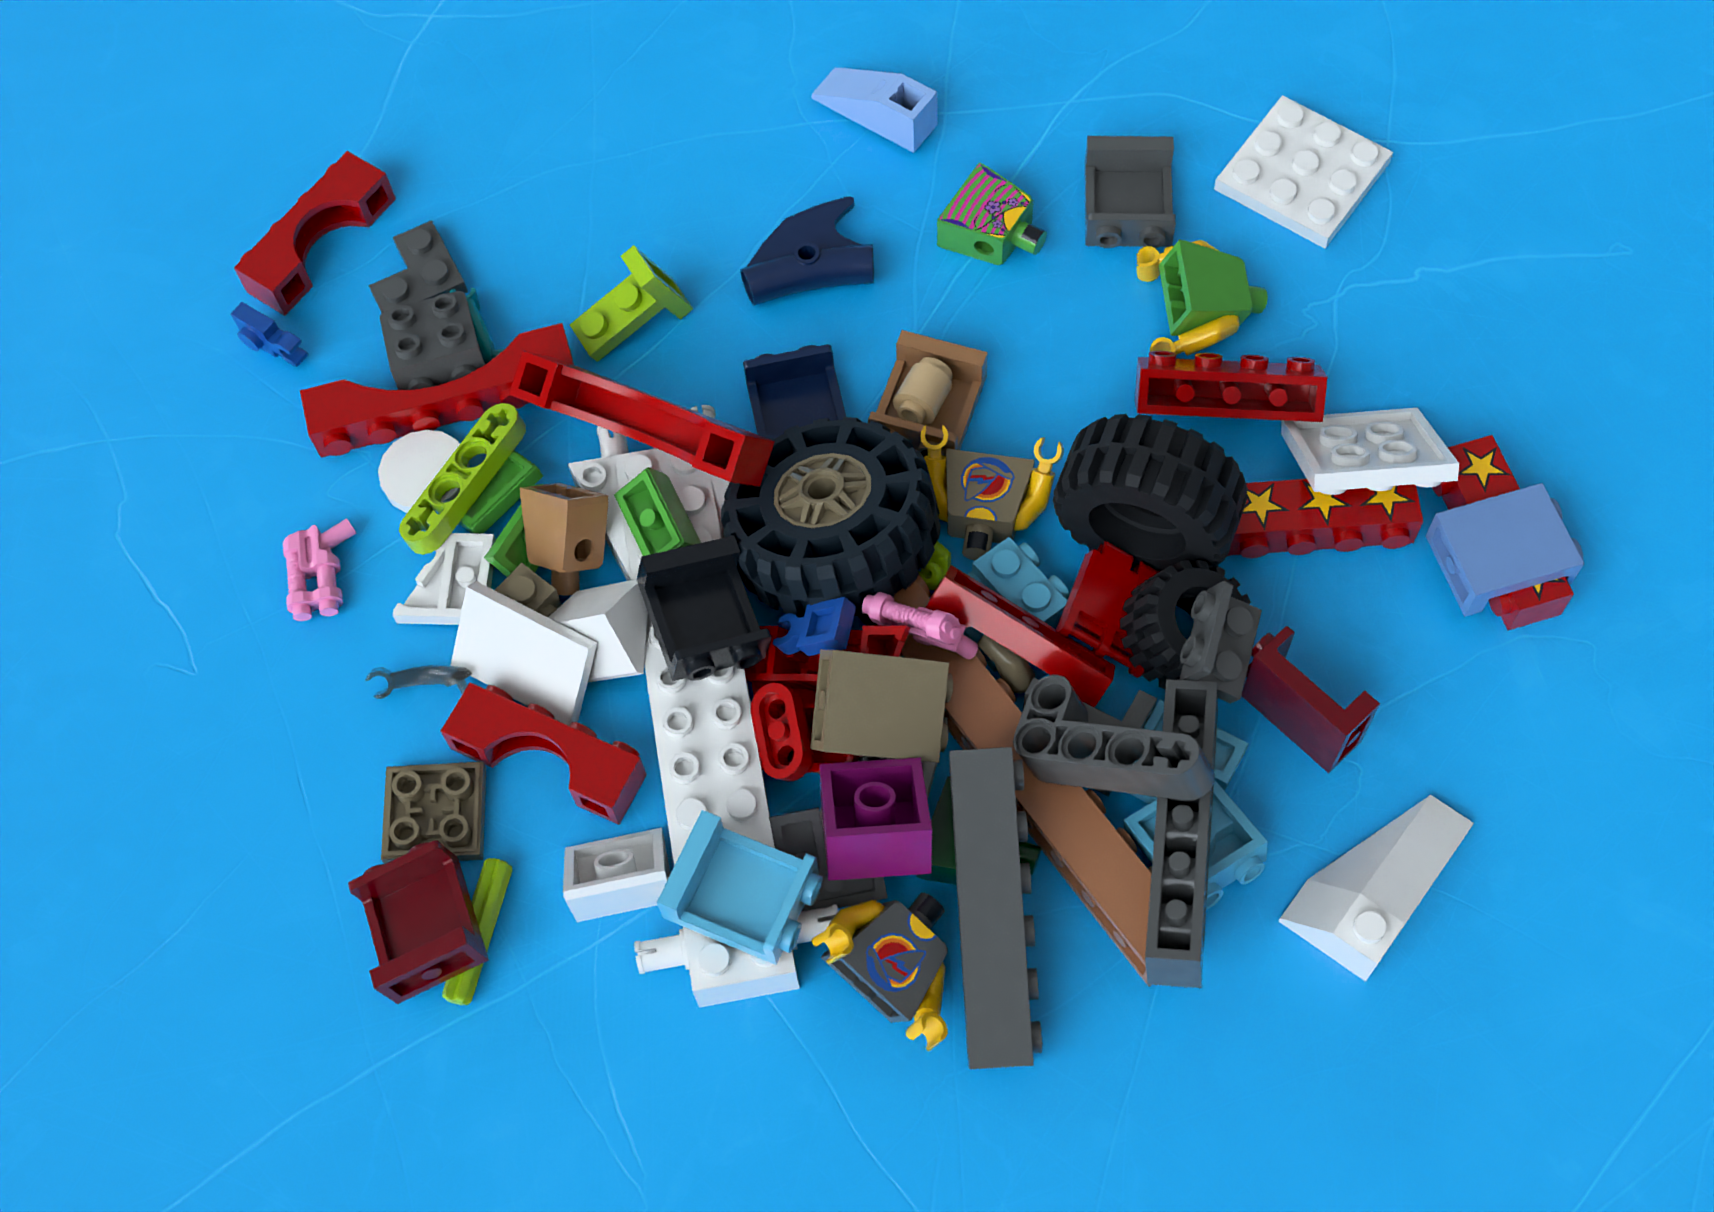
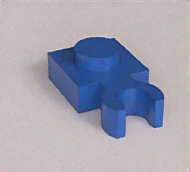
[230,302,308,367]
[772,597,856,656]

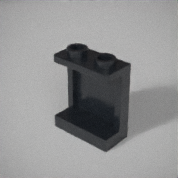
[637,536,772,681]

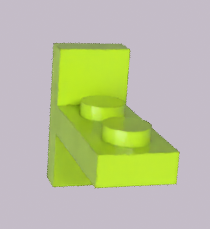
[570,245,693,362]

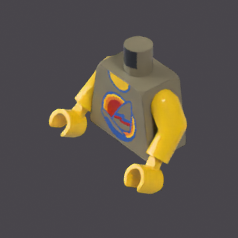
[920,425,1064,561]

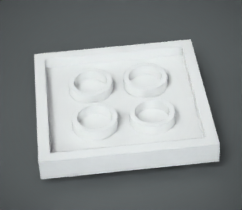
[1214,95,1393,249]
[1281,408,1459,495]

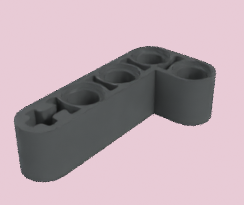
[1013,675,1215,801]

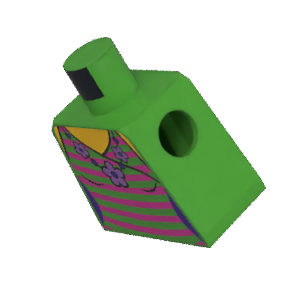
[937,162,1047,265]

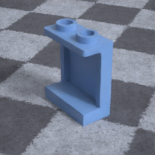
[1426,483,1584,617]

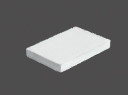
[450,581,597,726]

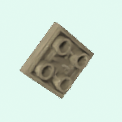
[381,762,486,864]

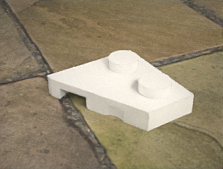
[393,533,496,625]

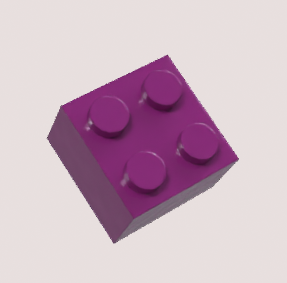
[820,757,932,881]

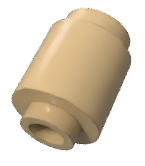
[893,357,953,425]

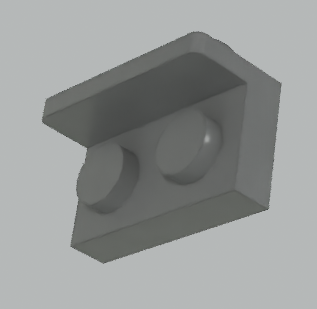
[1179,581,1262,704]

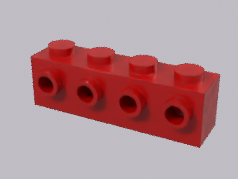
[1135,351,1328,422]

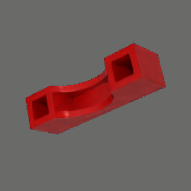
[234,151,396,316]
[441,682,647,825]

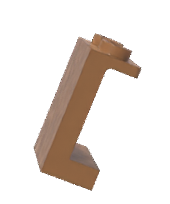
[868,330,988,457]

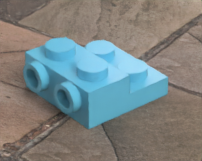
[963,537,1070,672]
[1124,780,1268,910]

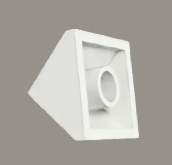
[548,579,648,683]
[563,828,670,922]

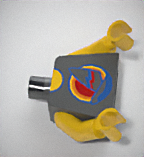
[812,892,948,1051]

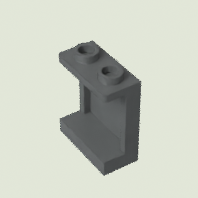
[1085,136,1176,248]

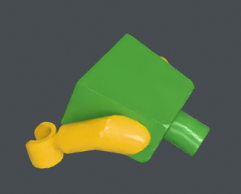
[1136,240,1268,356]

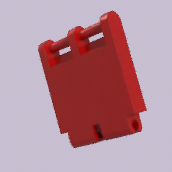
[1056,541,1159,678]

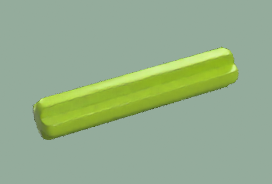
[442,858,512,1005]

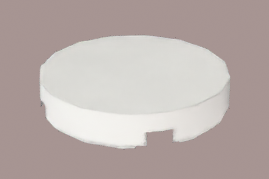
[378,430,470,513]

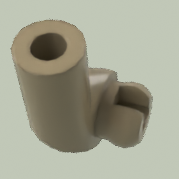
[977,635,1036,694]

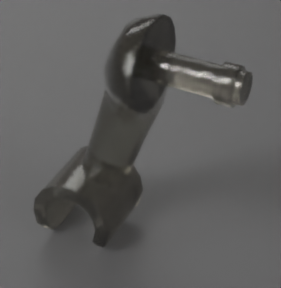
[365,665,472,699]

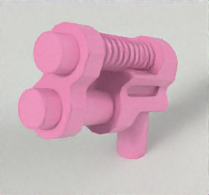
[283,518,356,621]
[862,592,978,659]

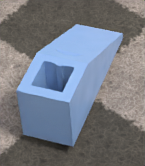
[811,67,937,153]

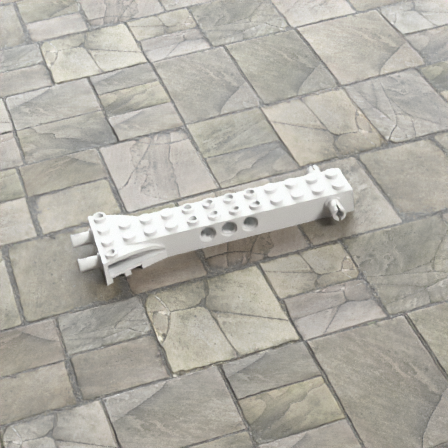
[568,405,838,1008]

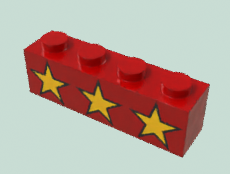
[1432,435,1574,631]
[1228,479,1423,558]

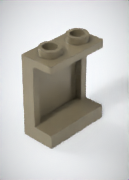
[810,649,953,763]

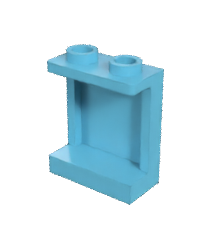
[657,810,823,965]

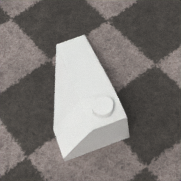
[1278,795,1474,982]

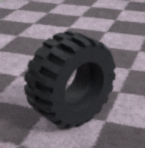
[1053,414,1248,572]

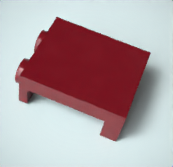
[1241,626,1380,774]
[348,840,489,1004]

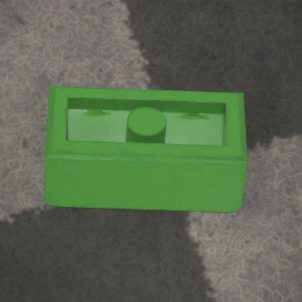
[614,467,701,556]

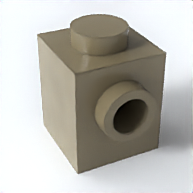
[495,563,562,617]

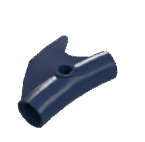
[740,196,874,306]

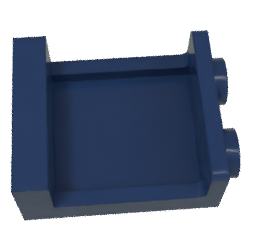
[743,344,846,439]

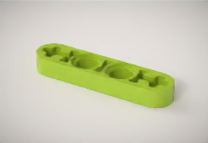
[399,403,526,555]

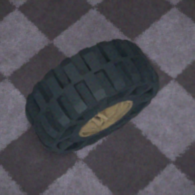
[721,417,941,618]

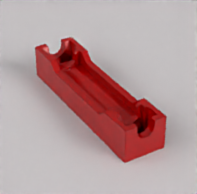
[925,565,1115,708]

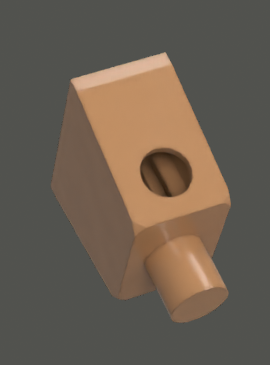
[520,483,608,595]

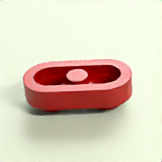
[751,683,813,782]

